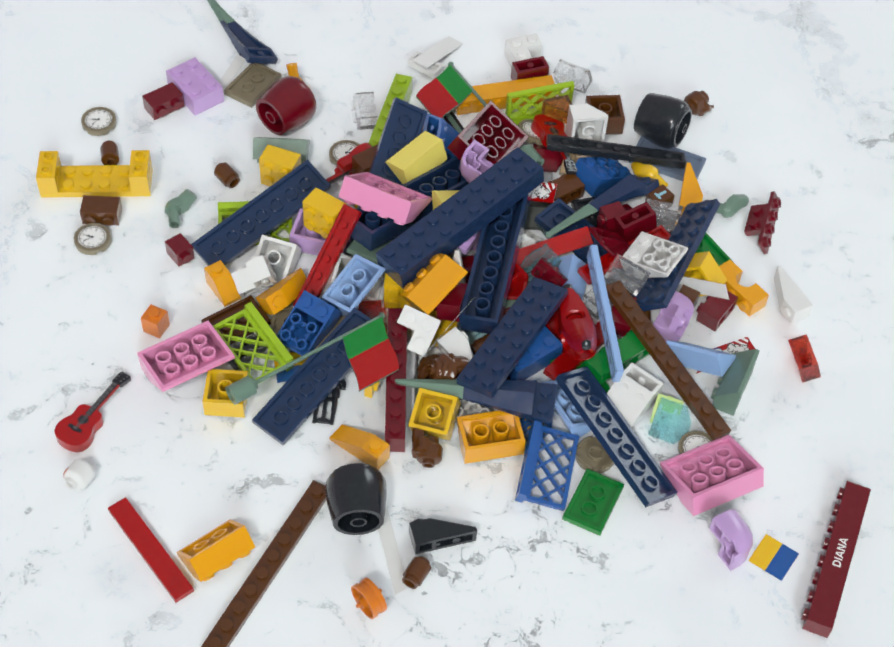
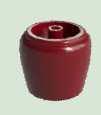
[256,76,317,136]

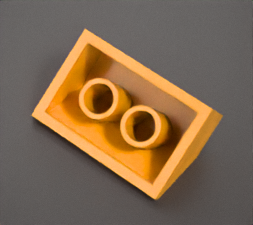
[401,253,468,315]
[457,410,526,464]
[176,519,255,582]

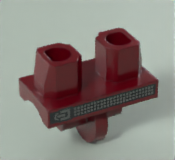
[531,257,568,287]

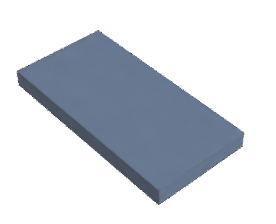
[629,136,707,181]

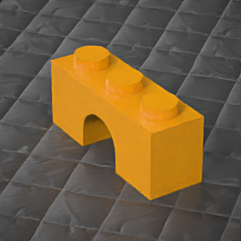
[719,260,769,317]

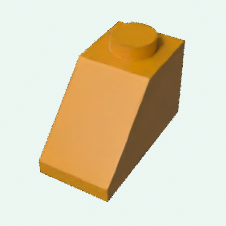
[204,260,241,307]

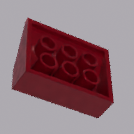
[447,100,529,164]

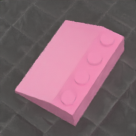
[339,172,432,225]
[137,321,235,392]
[660,435,764,516]

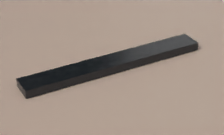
[546,134,686,169]

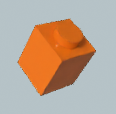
[141,304,170,339]

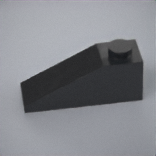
[409,518,477,555]

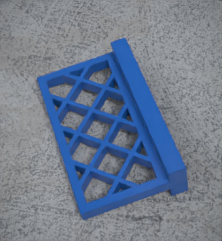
[515,420,579,511]

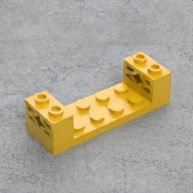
[36,150,153,198]

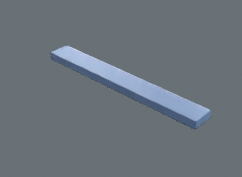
[587,245,624,382]

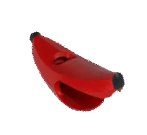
[558,284,597,361]

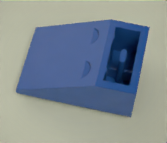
[421,113,459,162]
[575,157,632,197]
[276,290,342,356]

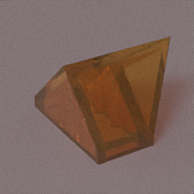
[541,95,573,124]

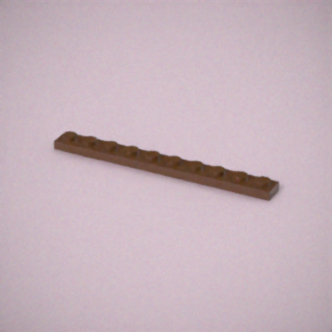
[606,280,732,441]
[201,480,326,647]

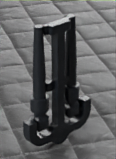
[312,378,346,425]

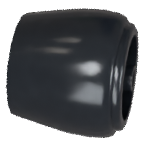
[633,93,692,149]
[325,463,387,535]

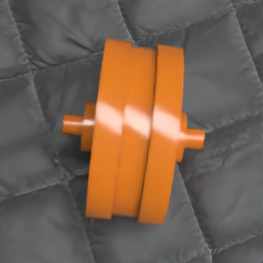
[351,577,387,619]

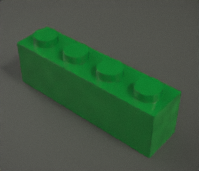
[583,330,650,385]

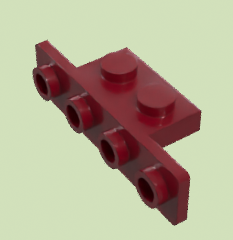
[744,191,781,254]

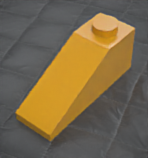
[677,162,703,217]
[255,268,306,315]
[329,424,390,470]

